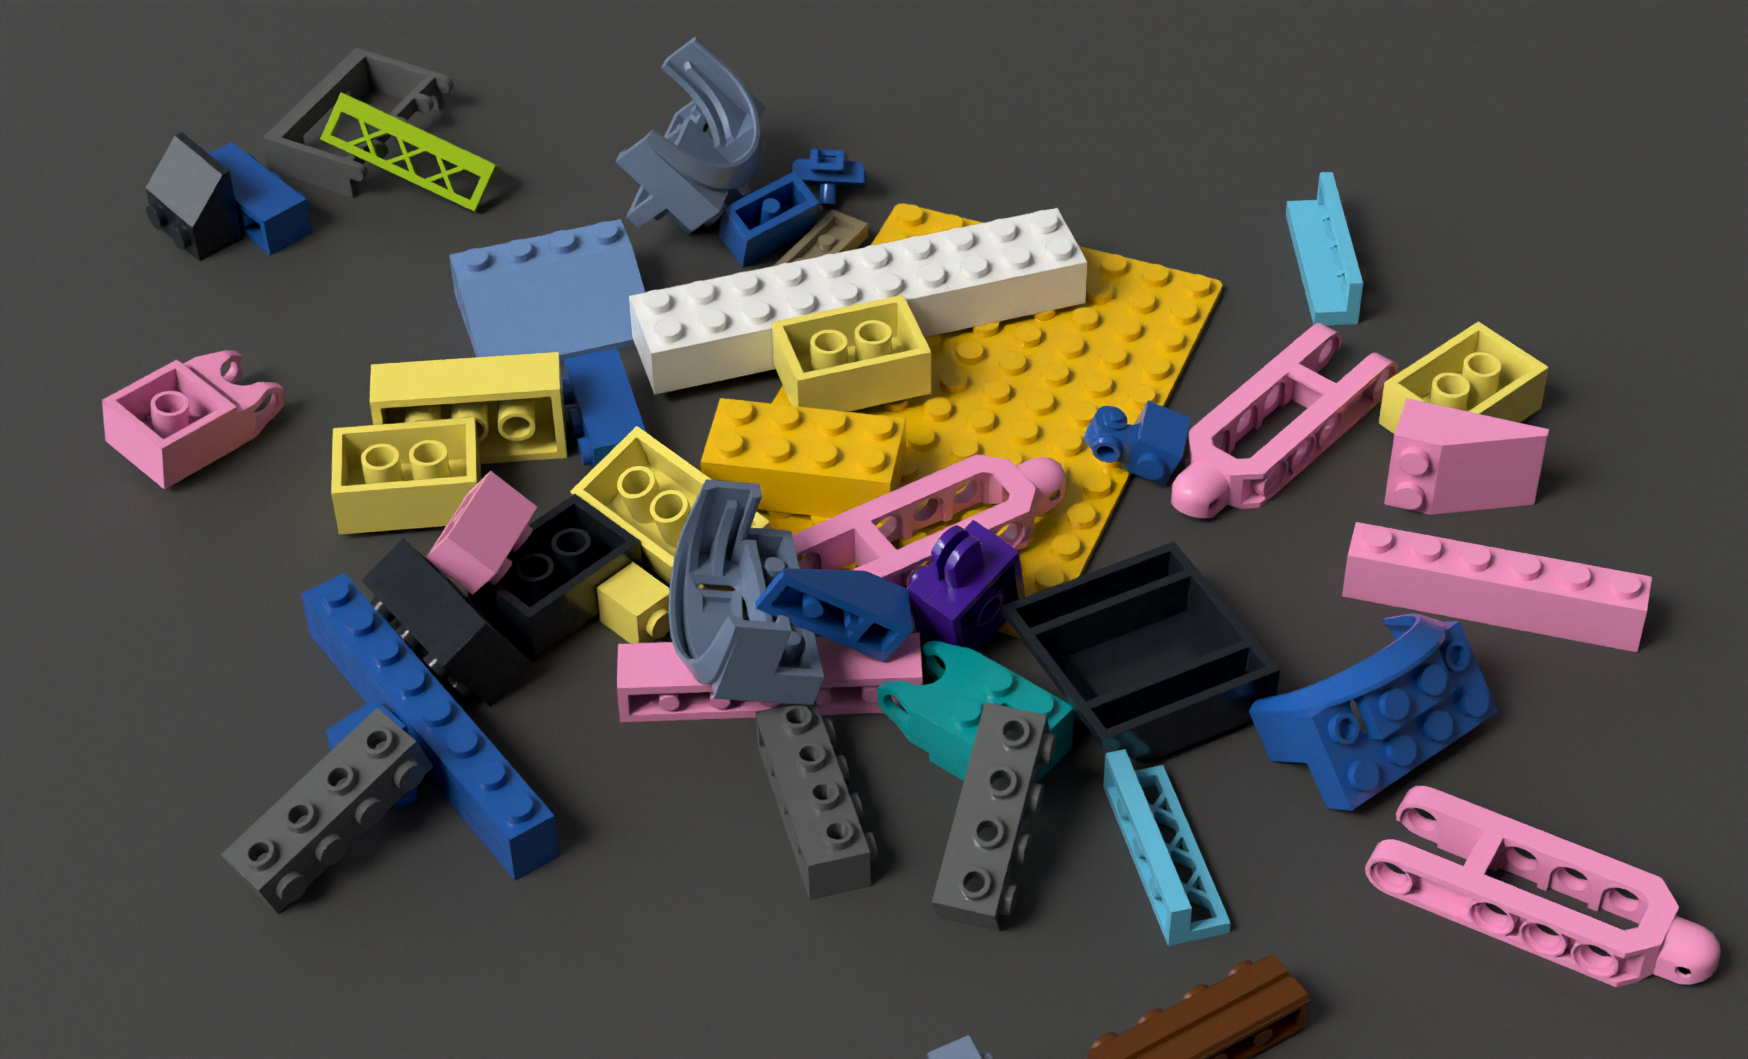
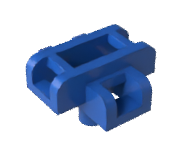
[792,149,867,206]

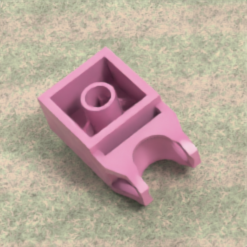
[102,350,284,490]

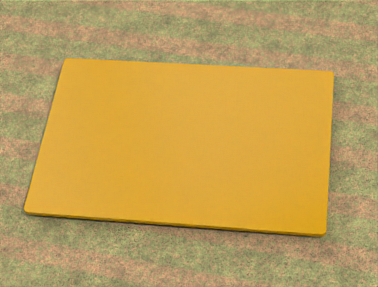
[756,203,1222,638]

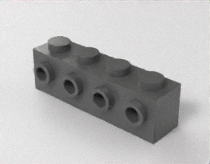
[756,700,878,900]
[932,702,1056,931]
[221,708,433,915]

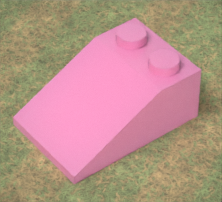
[1384,398,1549,515]

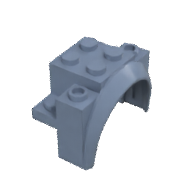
[616,36,767,235]

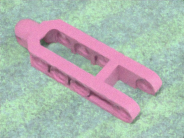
[1171,323,1398,518]
[792,455,1066,597]
[1365,786,1721,987]

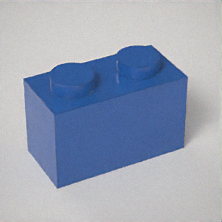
[718,171,819,268]

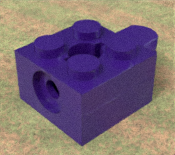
[907,519,1025,652]

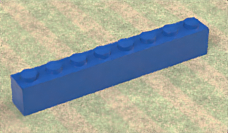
[301,573,560,881]

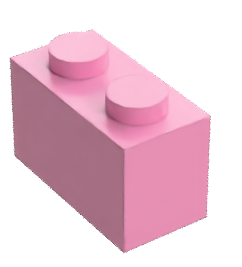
[425,471,537,595]

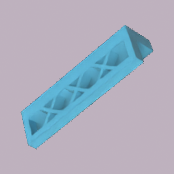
[1286,172,1363,326]
[1103,749,1231,946]

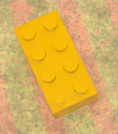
[701,398,906,524]

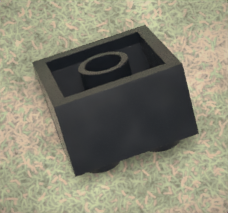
[145,132,243,261]

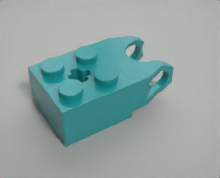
[877,641,1074,781]

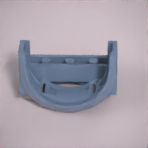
[669,479,824,705]

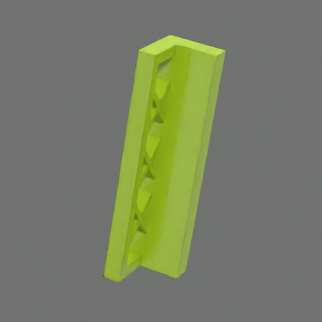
[320,93,502,212]

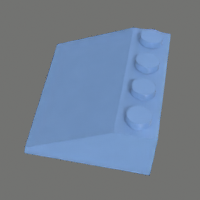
[449,219,645,362]

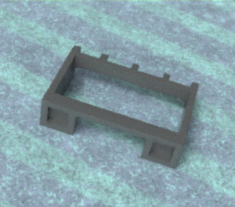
[262,48,454,198]

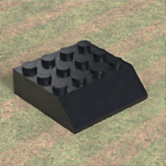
[1001,541,1280,763]

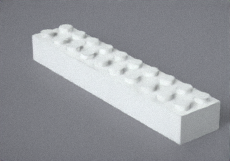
[629,208,1087,395]

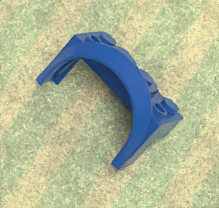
[1249,613,1498,811]

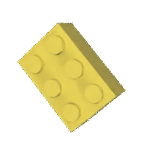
[771,295,931,412]
[1379,321,1549,434]
[331,417,481,535]

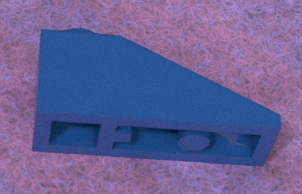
[755,568,913,663]

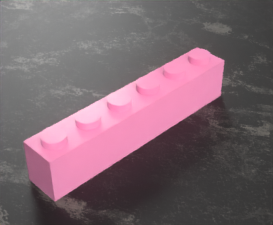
[1342,522,1652,652]
[617,633,923,723]

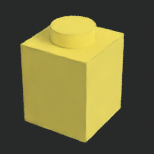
[597,562,670,643]

